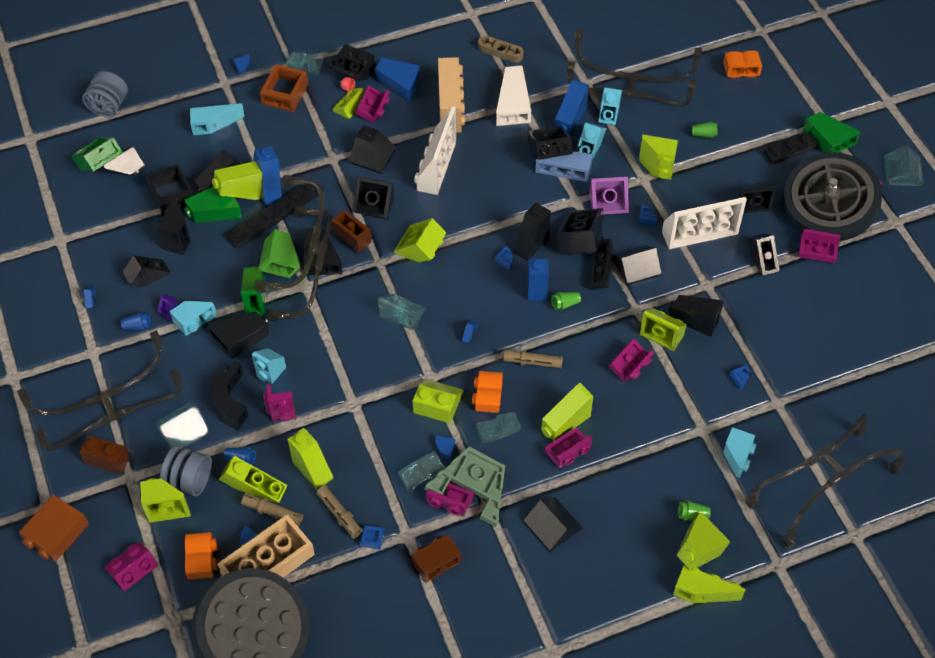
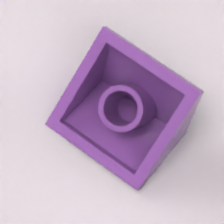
[590,176,629,214]

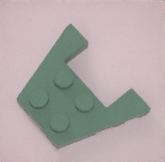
[424,447,505,527]

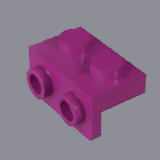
[355,85,390,123]
[798,229,840,263]
[608,339,655,382]
[263,385,296,422]
[544,427,592,468]
[426,483,474,516]
[104,541,158,591]

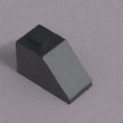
[748,233,780,276]
[122,255,170,286]

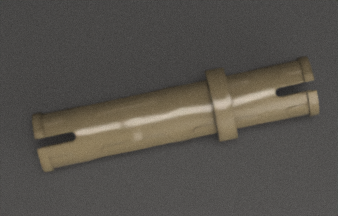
[503,349,563,369]
[316,486,363,538]
[241,492,303,527]

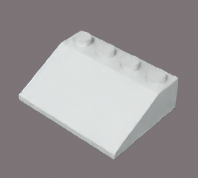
[414,106,456,195]
[662,197,746,249]

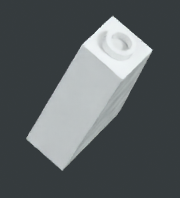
[496,66,531,126]

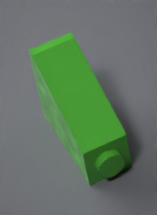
[259,229,300,278]

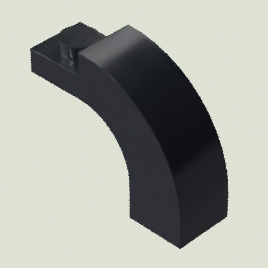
[211,360,249,431]

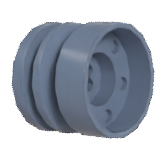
[82,71,128,118]
[160,445,212,497]

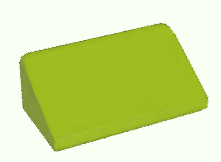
[332,88,365,119]

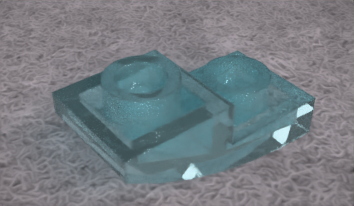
[285,52,325,75]
[475,412,522,443]
[397,452,445,490]

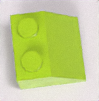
[639,135,678,179]
[394,218,446,263]
[640,308,686,351]
[413,379,463,424]
[140,478,191,523]

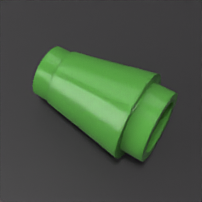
[692,121,717,138]
[551,292,581,311]
[678,500,711,521]

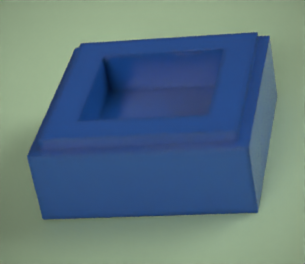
[360,525,385,550]

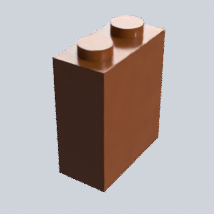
[19,495,89,562]

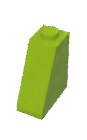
[212,161,262,200]
[541,383,593,442]
[287,428,333,490]
[677,512,730,571]

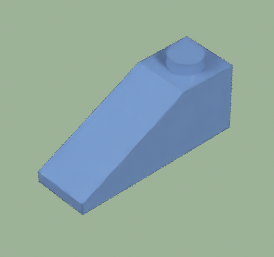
[536,151,593,182]

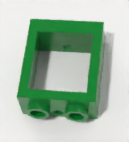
[71,137,123,172]

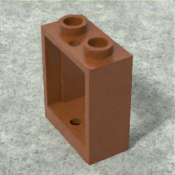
[260,64,309,112]

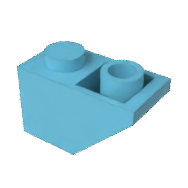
[598,87,622,125]
[576,123,606,160]
[170,301,217,336]
[252,348,286,384]
[723,427,757,478]

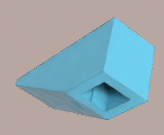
[190,103,245,135]

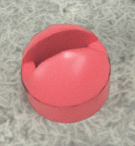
[340,77,355,92]

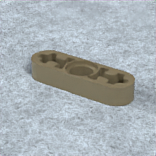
[478,36,523,63]

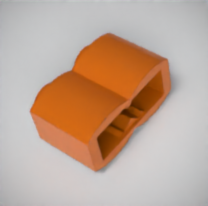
[723,51,762,78]
[472,371,503,413]
[185,532,218,580]

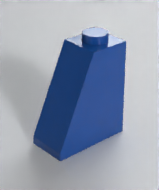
[374,57,421,101]
[555,79,589,136]
[253,146,282,205]
[528,259,549,301]

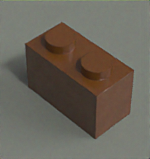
[331,209,372,253]
[79,435,130,475]
[412,534,462,583]

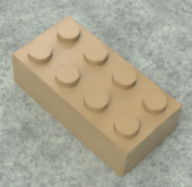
[438,58,465,132]
[217,514,315,577]

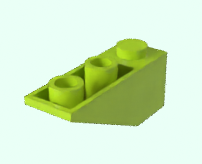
[218,455,288,503]
[673,565,746,603]

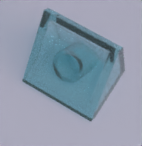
[884,144,924,186]
[378,293,426,330]
[154,403,209,449]

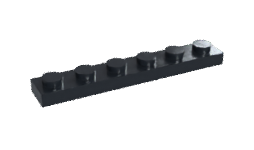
[225,178,324,250]

